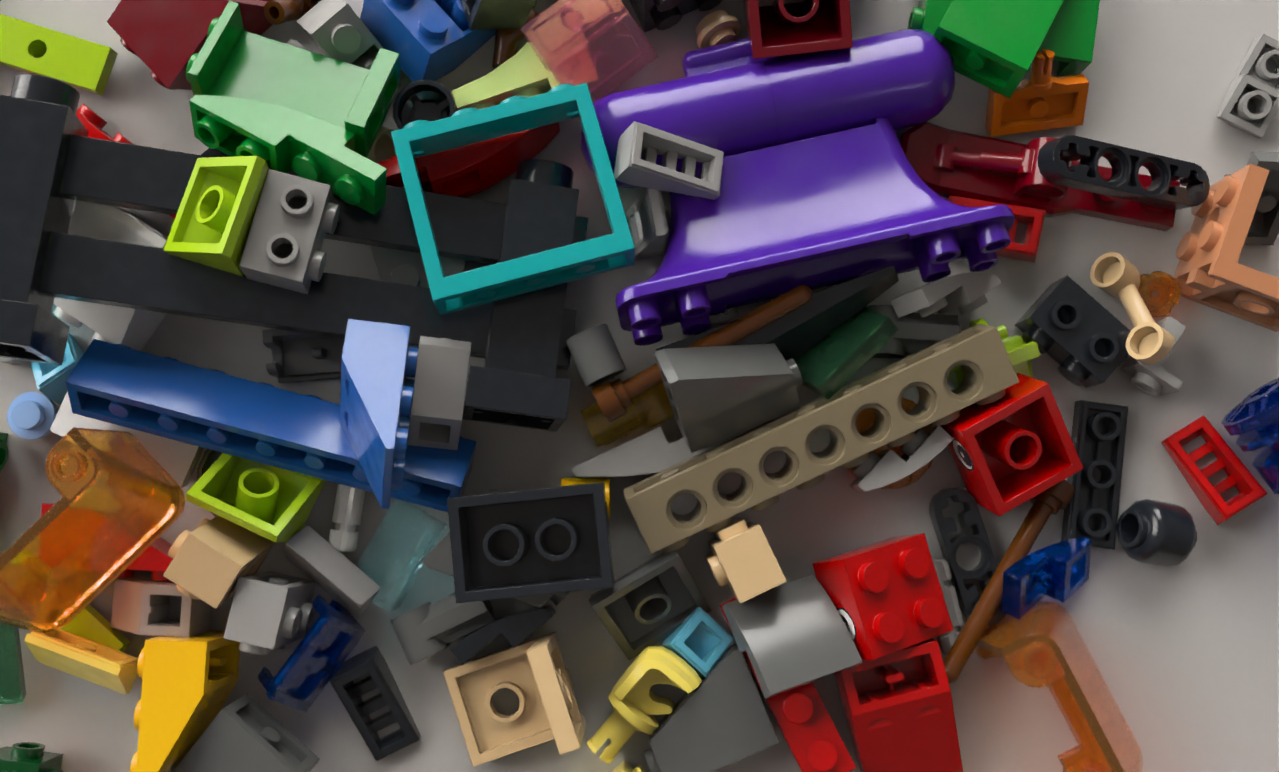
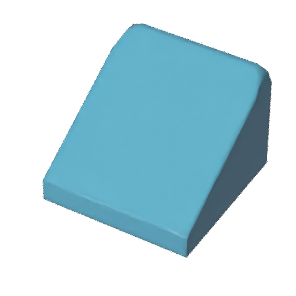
[30,333,84,405]
[661,607,735,677]

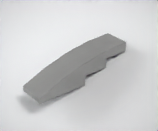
[572,422,767,478]

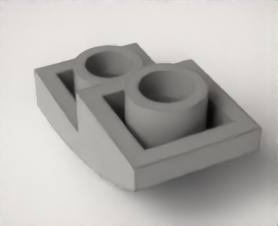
[1217,33,1279,139]
[890,272,1002,318]
[850,426,954,492]

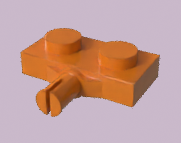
[985,49,1089,137]

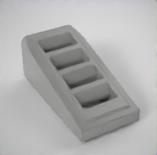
[614,121,724,200]
[625,188,668,260]

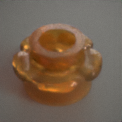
[1138,271,1181,318]

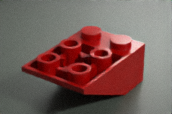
[835,638,963,772]

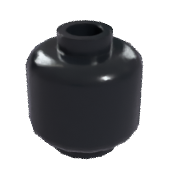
[1117,499,1197,566]

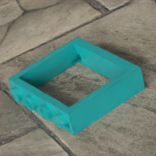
[391,83,635,315]

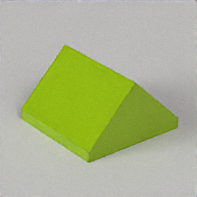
[163,156,269,277]
[185,453,326,543]

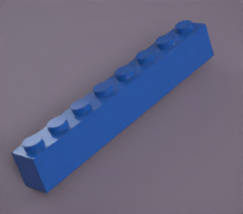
[65,339,477,512]

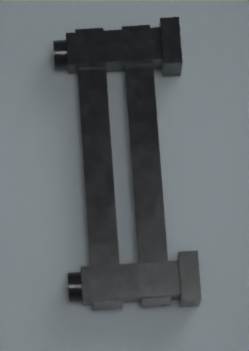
[0,74,588,432]

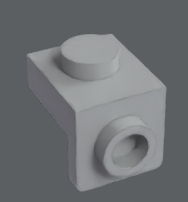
[1120,316,1187,396]

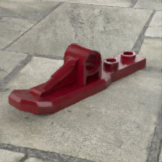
[899,122,1180,231]

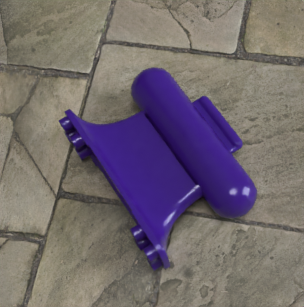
[580,29,1015,346]

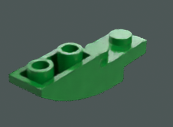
[189,95,387,215]

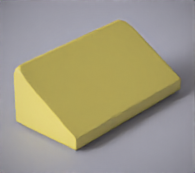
[24,627,138,694]

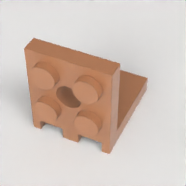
[1169,163,1279,332]

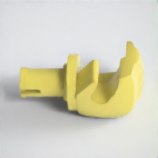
[587,646,702,763]

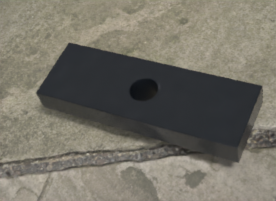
[1061,400,1128,550]

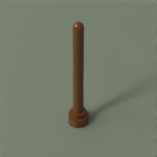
[591,285,812,422]
[943,480,1075,684]

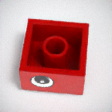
[940,373,1084,517]
[812,533,954,660]

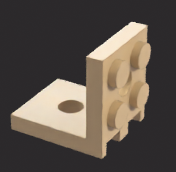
[443,632,587,767]

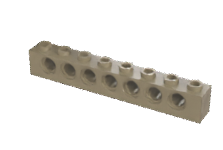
[623,324,1019,554]

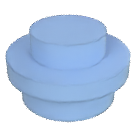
[7,392,58,440]

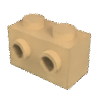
[163,516,275,609]
[705,517,787,604]

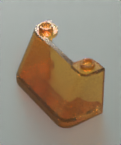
[0,427,185,633]
[975,600,1143,772]

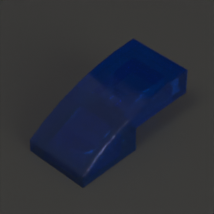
[1002,536,1092,619]

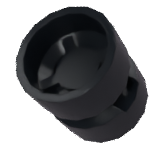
[393,80,458,129]

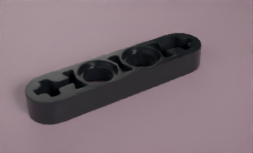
[1037,135,1210,210]

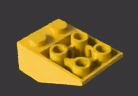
[130,630,240,772]

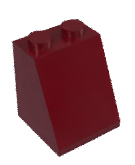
[107,0,273,90]
[744,0,853,59]

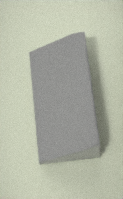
[285,525,381,619]

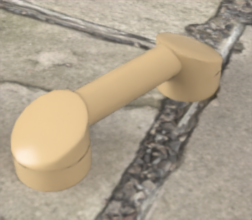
[1090,252,1175,365]

